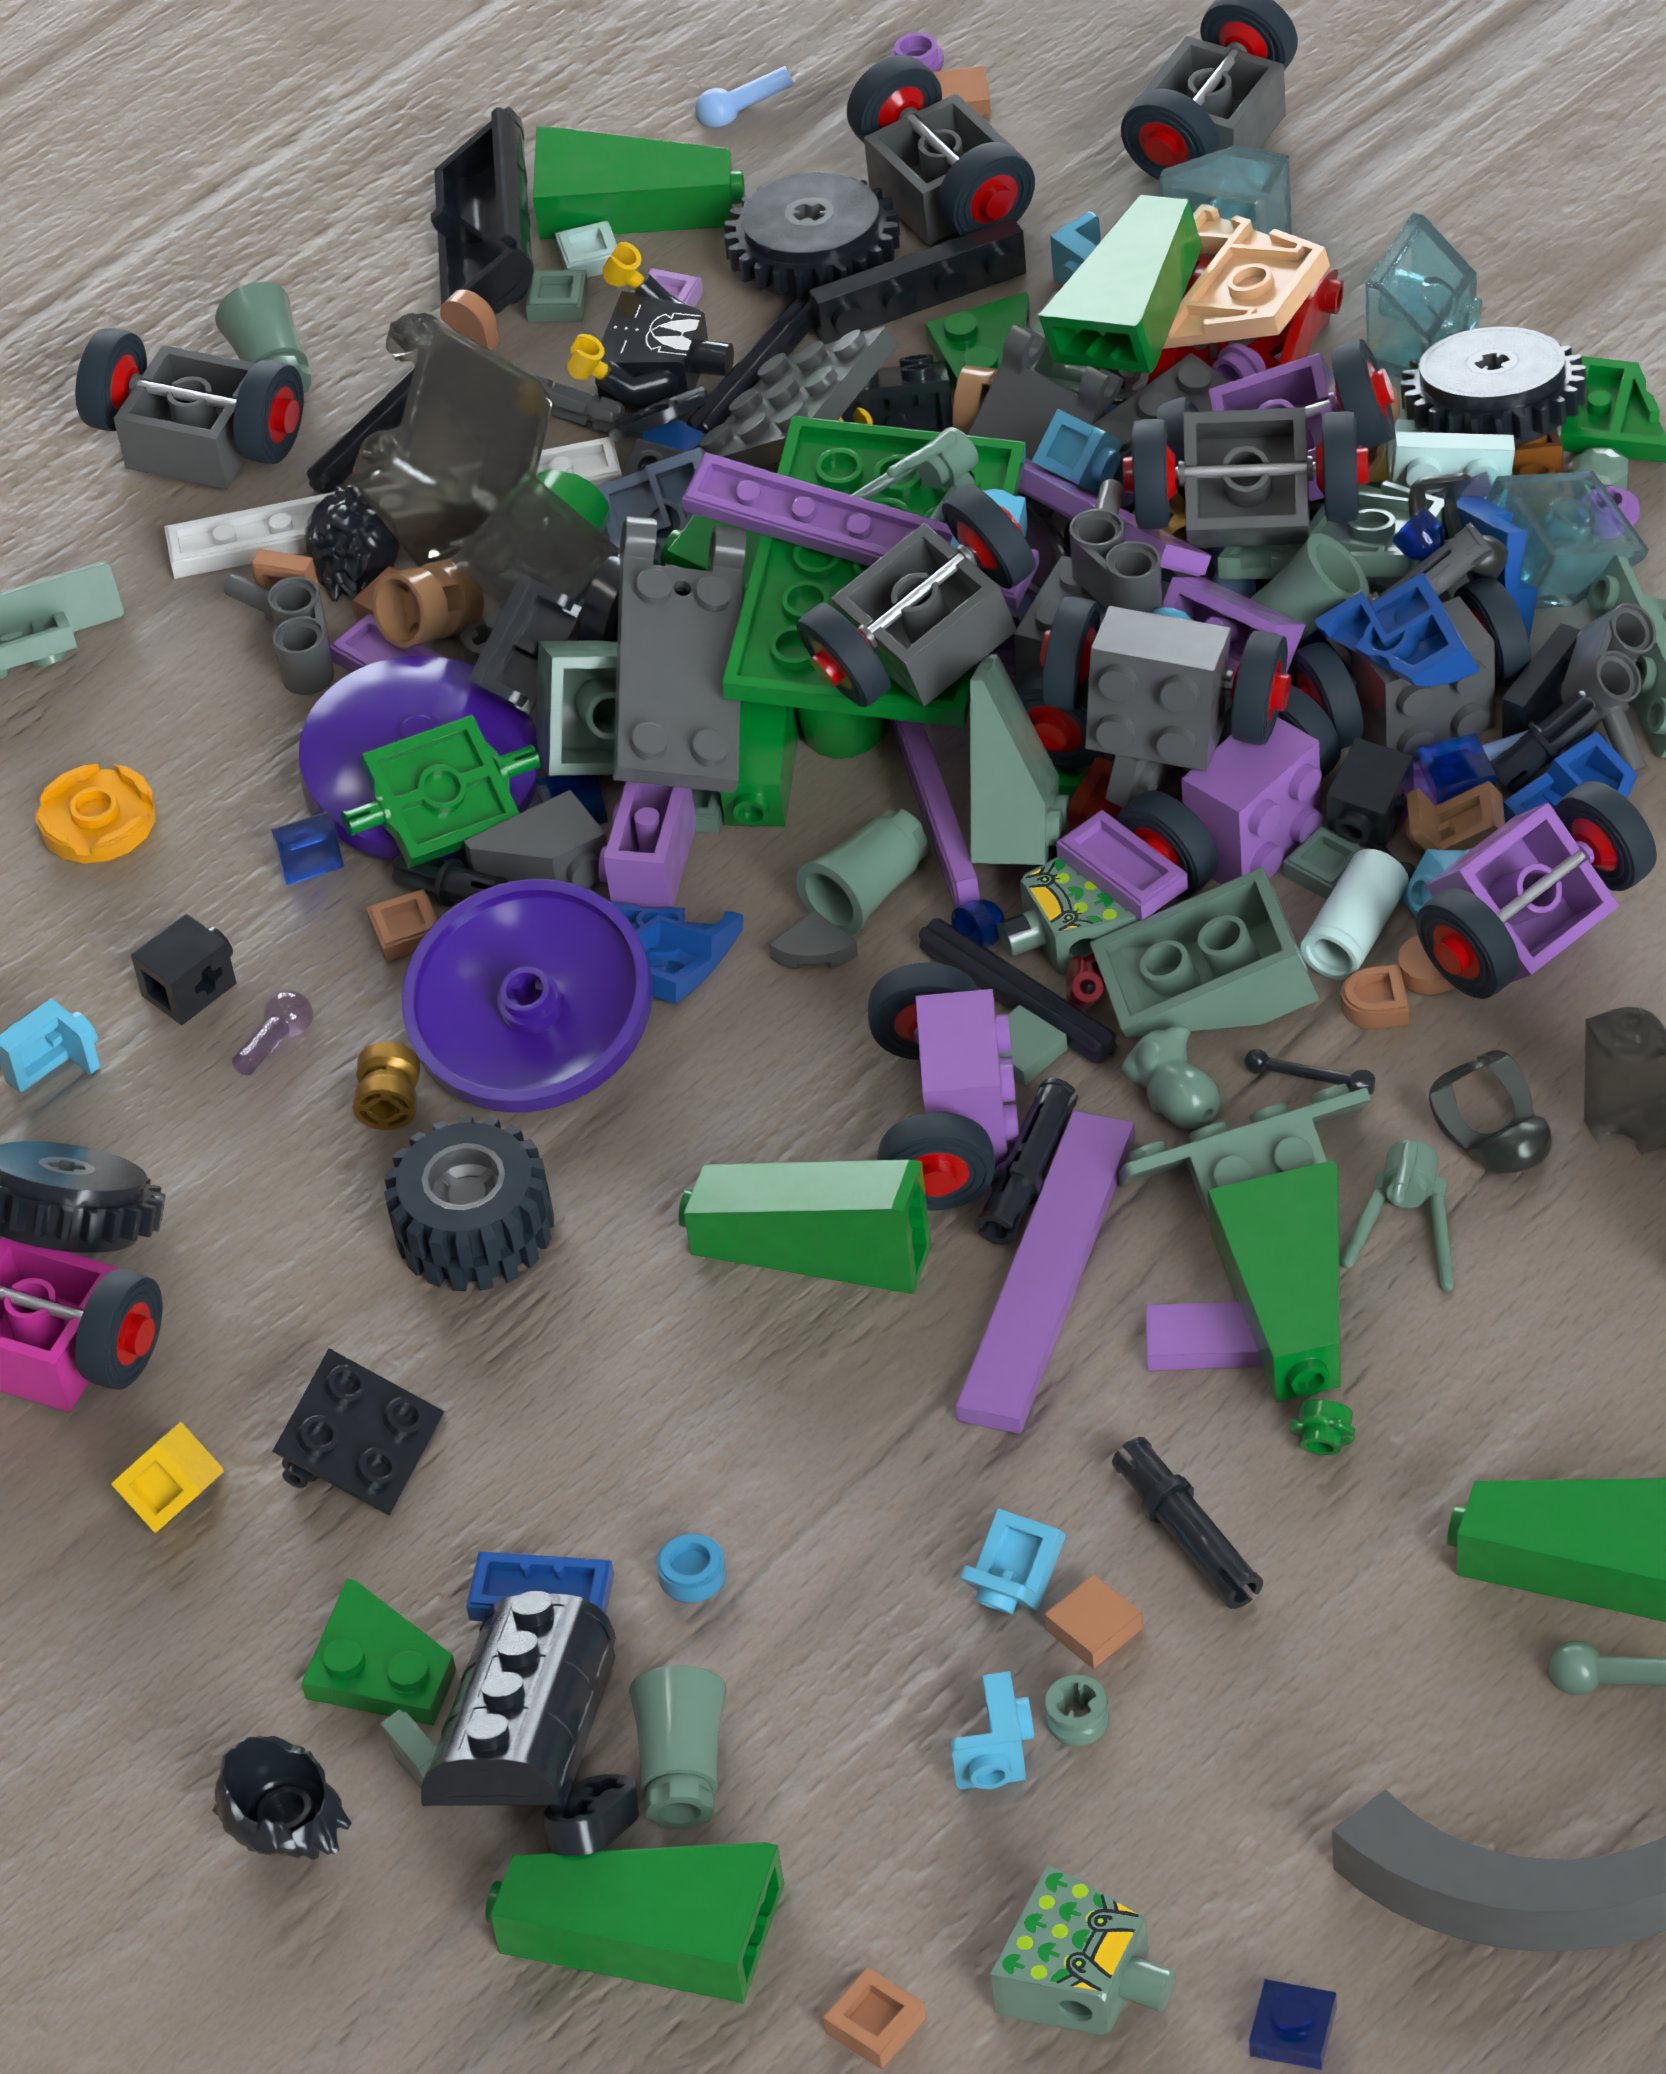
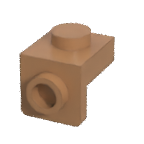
[1404,781,1505,852]

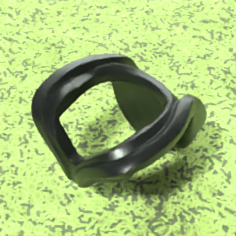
[1408,473,1509,579]
[1429,1050,1552,1173]

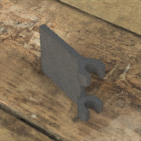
[968,325,1124,519]

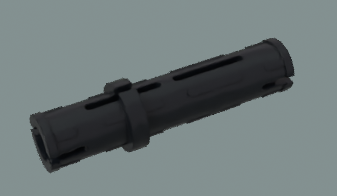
[975,1078,1078,1245]
[1112,1437,1263,1609]

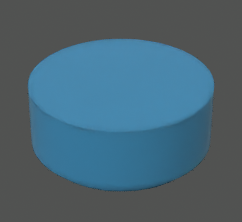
[656,1533,726,1603]

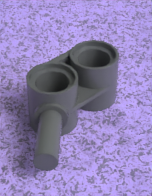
[1070,479,1162,613]
[224,574,334,695]
[1561,603,1656,772]

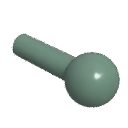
[1548,1641,1666,1695]

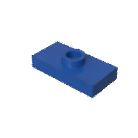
[466,1551,614,1621]

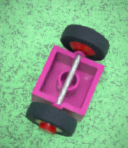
[0,1237,163,1413]

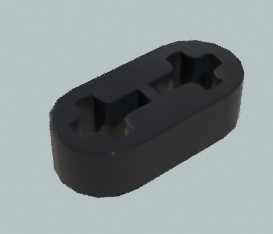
[543,1774,639,1856]

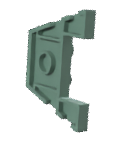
[1218,481,1446,580]

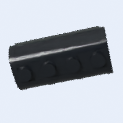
[431,106,534,315]
[421,1591,616,1811]

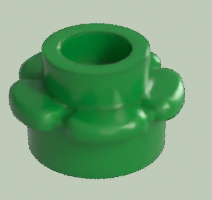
[1289,1399,1355,1455]

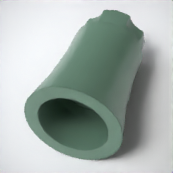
[215,282,311,393]
[1249,533,1369,644]
[796,809,930,936]
[629,1665,726,1830]

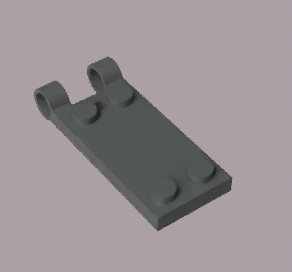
[613,515,746,793]

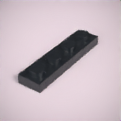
[809,218,1027,345]

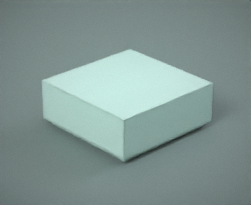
[555,221,617,278]

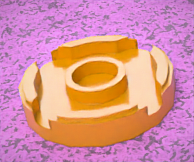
[35,764,156,864]

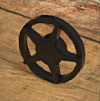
[607,385,710,442]

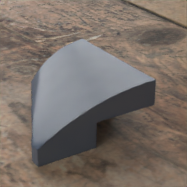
[596,447,705,564]

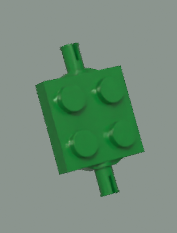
[341,715,540,869]

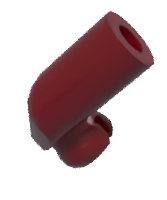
[1066,953,1105,1011]

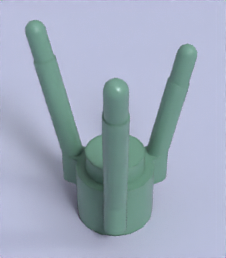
[851,427,979,522]
[1341,1139,1454,1291]

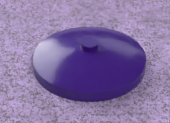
[299,656,540,861]
[402,879,653,1113]

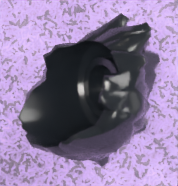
[304,485,401,602]
[212,1735,352,1860]

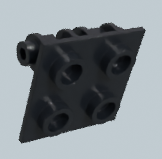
[272,1348,445,1516]

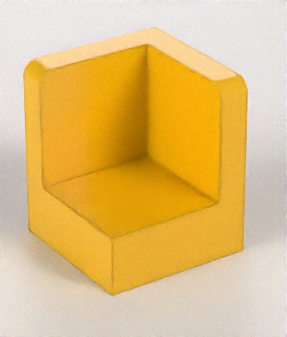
[111,1422,224,1533]

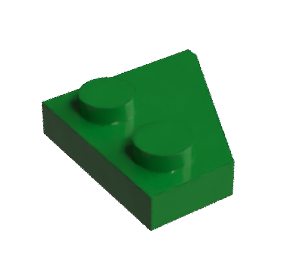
[925,292,1030,390]
[1560,356,1666,463]
[301,1578,456,1726]

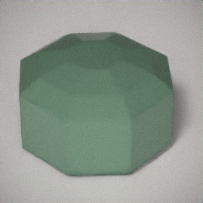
[1573,447,1628,498]

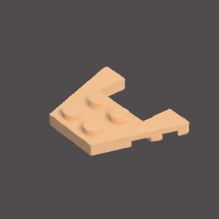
[1163,204,1330,349]

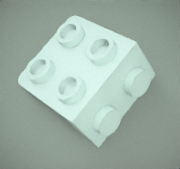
[1386,419,1515,505]

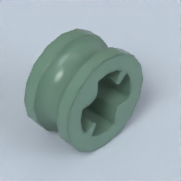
[1045,1674,1109,1746]

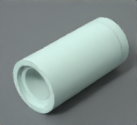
[1300,849,1409,980]

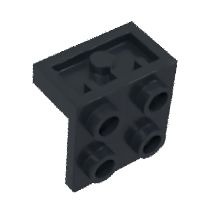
[841,354,953,432]

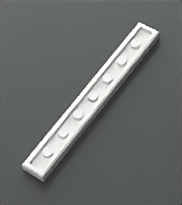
[164,437,622,579]

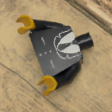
[567,242,734,409]

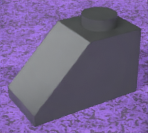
[464,790,607,888]

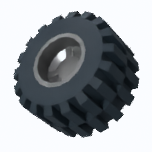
[384,1116,554,1292]

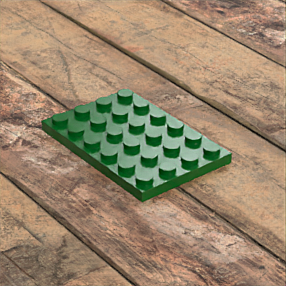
[722,416,1026,728]

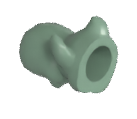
[1122,1026,1221,1130]

